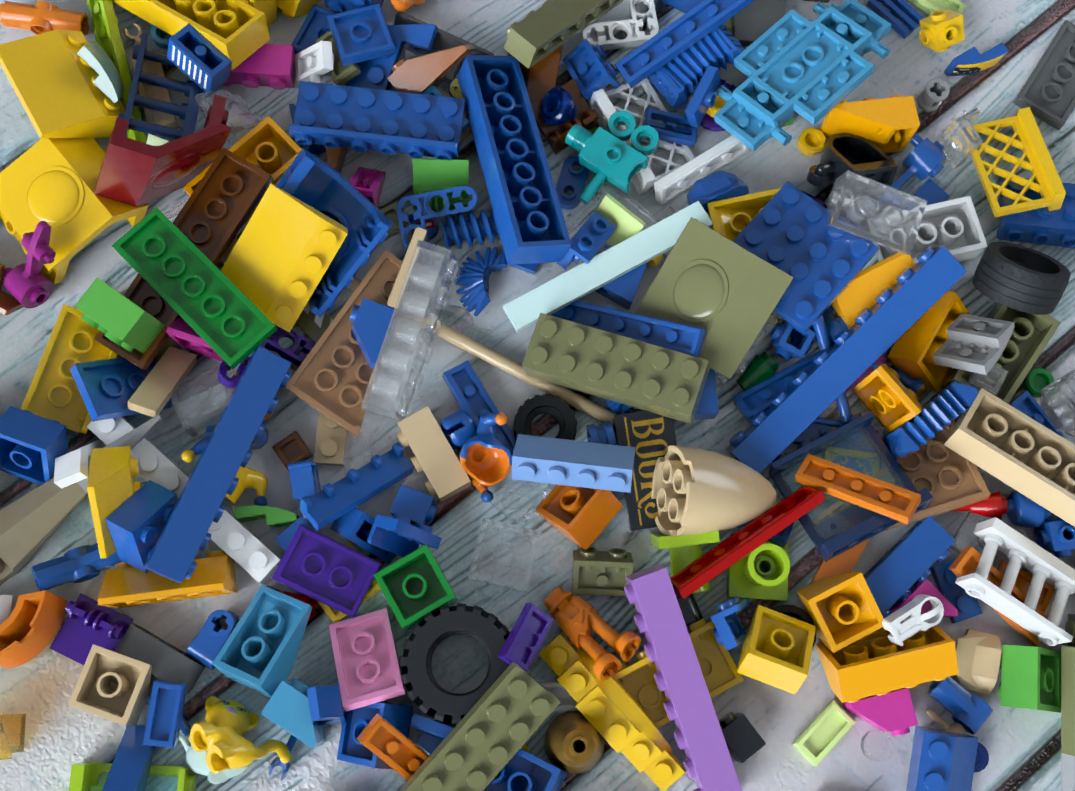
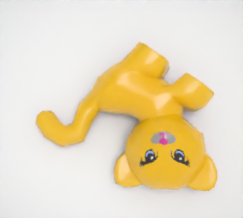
[189,696,292,774]

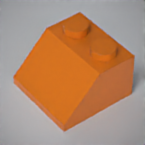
[535,484,623,550]

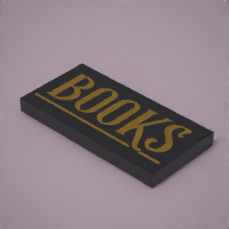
[613,410,677,531]

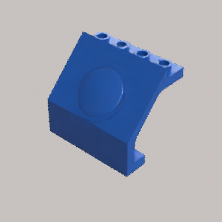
[237,148,394,317]

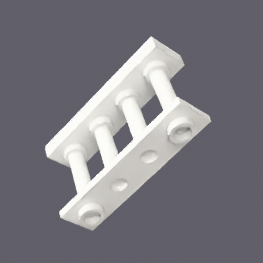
[955,517,1075,646]

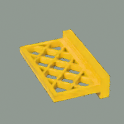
[962,107,1066,218]

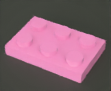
[329,608,406,712]

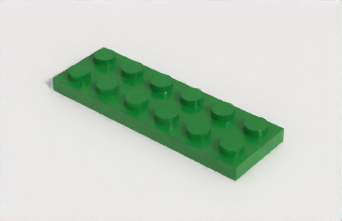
[112,207,278,369]

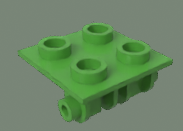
[412,158,469,213]

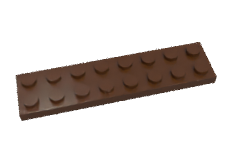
[94,147,274,371]

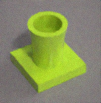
[650,530,720,593]
[727,541,790,602]

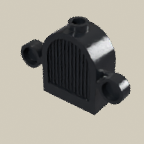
[806,133,899,196]

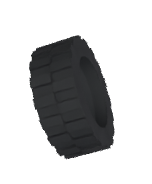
[513,394,577,440]

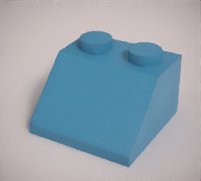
[260,678,326,748]

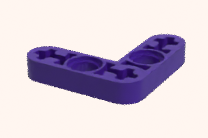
[217,324,316,388]

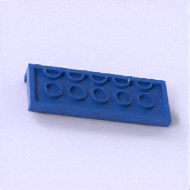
[288,81,465,159]

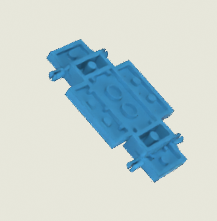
[714,0,891,151]

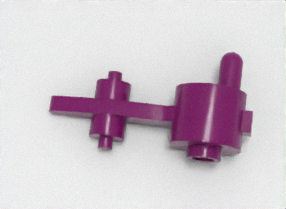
[4,220,56,309]

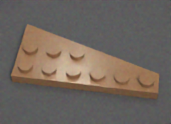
[285,250,403,438]
[812,420,990,532]

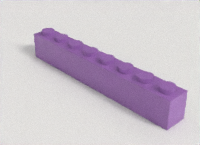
[624,564,742,791]

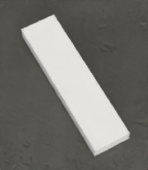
[654,135,749,205]

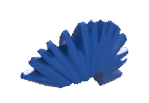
[455,247,507,317]

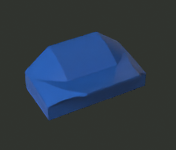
[687,170,749,213]

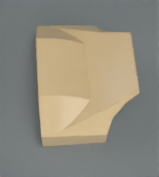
[956,629,1002,695]

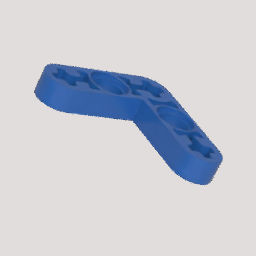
[397,186,477,277]

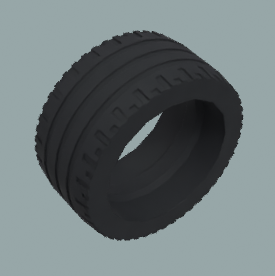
[973,242,1071,315]

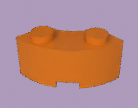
[0,590,67,669]

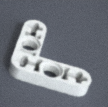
[582,0,659,51]

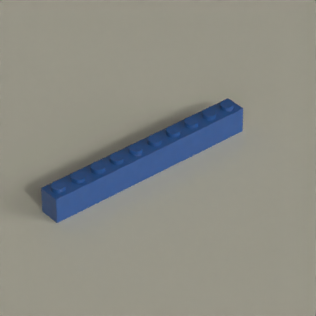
[726,246,967,473]

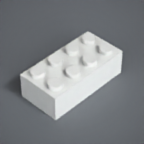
[857,196,988,265]

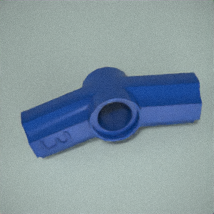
[32,543,124,591]

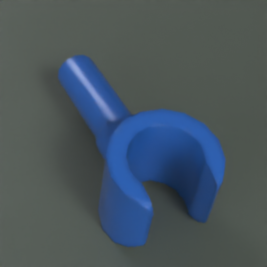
[269,734,297,780]

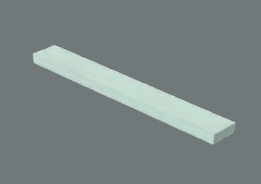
[503,201,713,332]

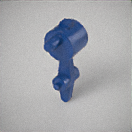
[865,132,947,215]

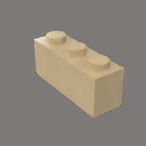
[396,406,471,502]

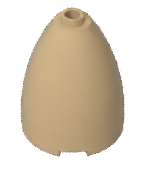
[651,445,776,536]

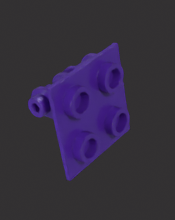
[50,593,134,665]

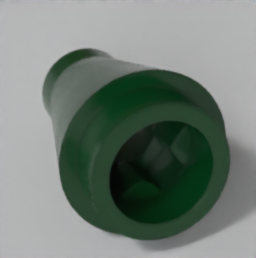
[736,352,779,391]

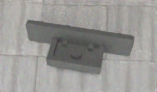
[394,11,494,81]

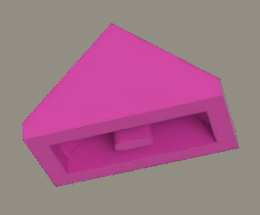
[349,167,386,208]
[890,579,958,617]

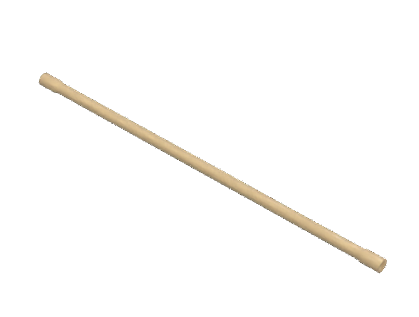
[345,275,783,508]

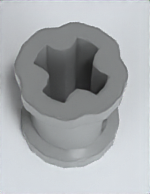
[917,78,950,112]

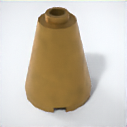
[544,711,605,774]

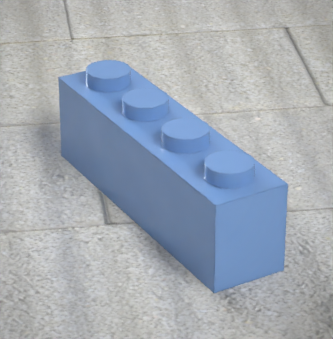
[512,434,636,493]

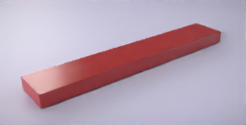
[670,485,826,599]

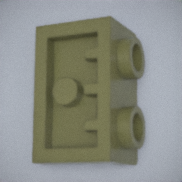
[571,547,633,596]

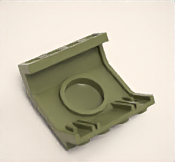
[635,217,794,379]

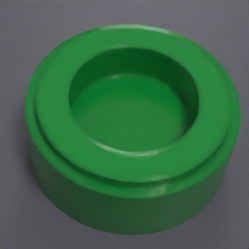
[1022,368,1054,398]

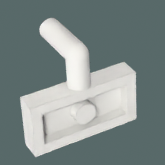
[295,41,334,83]

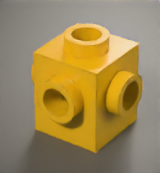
[919,9,965,52]

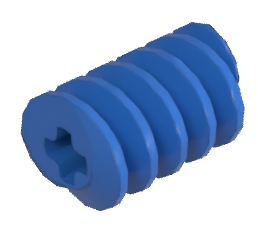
[441,208,500,251]

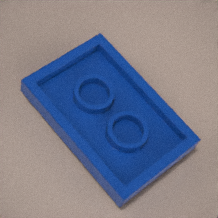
[70,357,175,422]

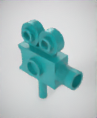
[565,111,659,205]

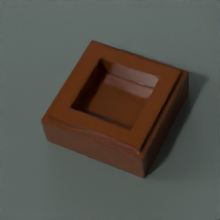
[272,431,313,471]

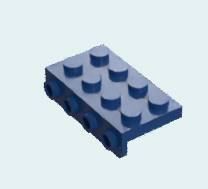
[996,176,1075,248]

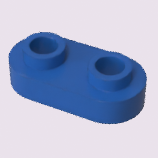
[556,156,590,210]

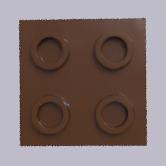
[531,79,600,155]

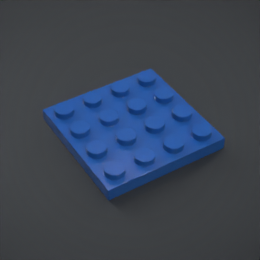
[733,182,879,334]

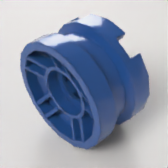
[586,421,616,445]

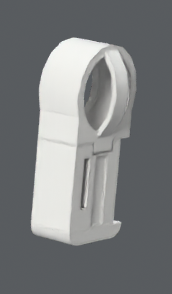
[882,594,944,646]

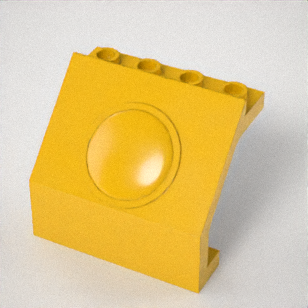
[0,138,149,285]

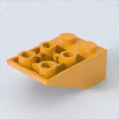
[819,95,920,153]

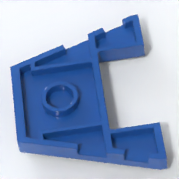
[344,24,438,91]

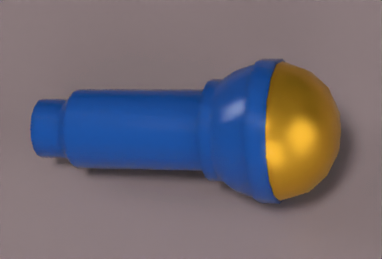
[890,366,928,398]

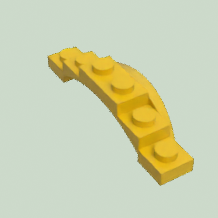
[539,632,686,791]

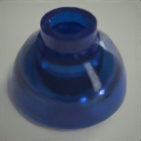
[541,86,577,125]

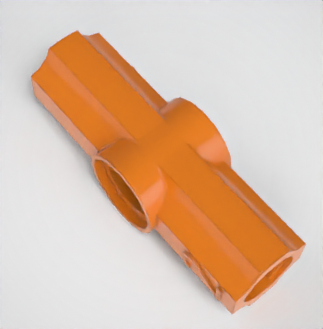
[0,1,89,36]

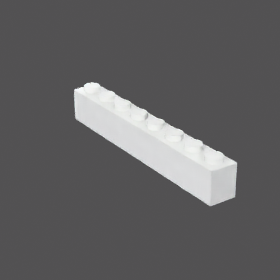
[87,417,282,585]

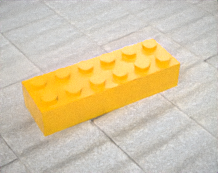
[112,0,270,70]

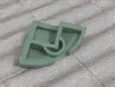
[77,41,123,103]

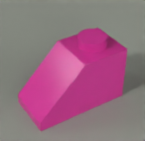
[842,688,919,736]

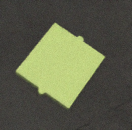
[593,194,646,246]

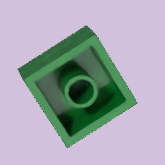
[374,544,459,630]

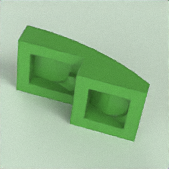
[234,505,299,529]

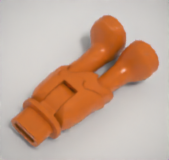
[543,587,641,681]

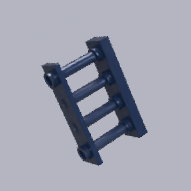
[118,33,203,140]

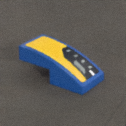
[944,43,1008,76]

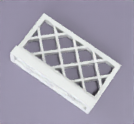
[588,78,695,195]

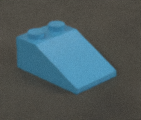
[212,585,312,698]

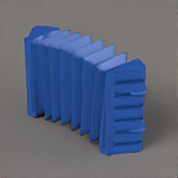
[647,23,745,109]
[883,381,978,459]

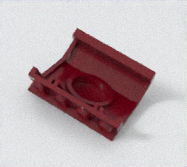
[94,94,233,207]

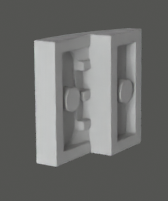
[933,313,1014,375]

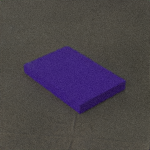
[272,523,382,618]

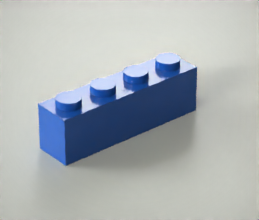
[863,516,955,618]

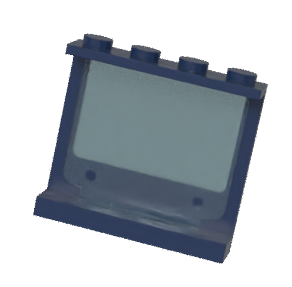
[768,411,933,562]

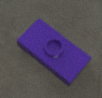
[498,603,554,672]

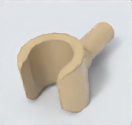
[124,23,142,43]
[926,707,967,735]

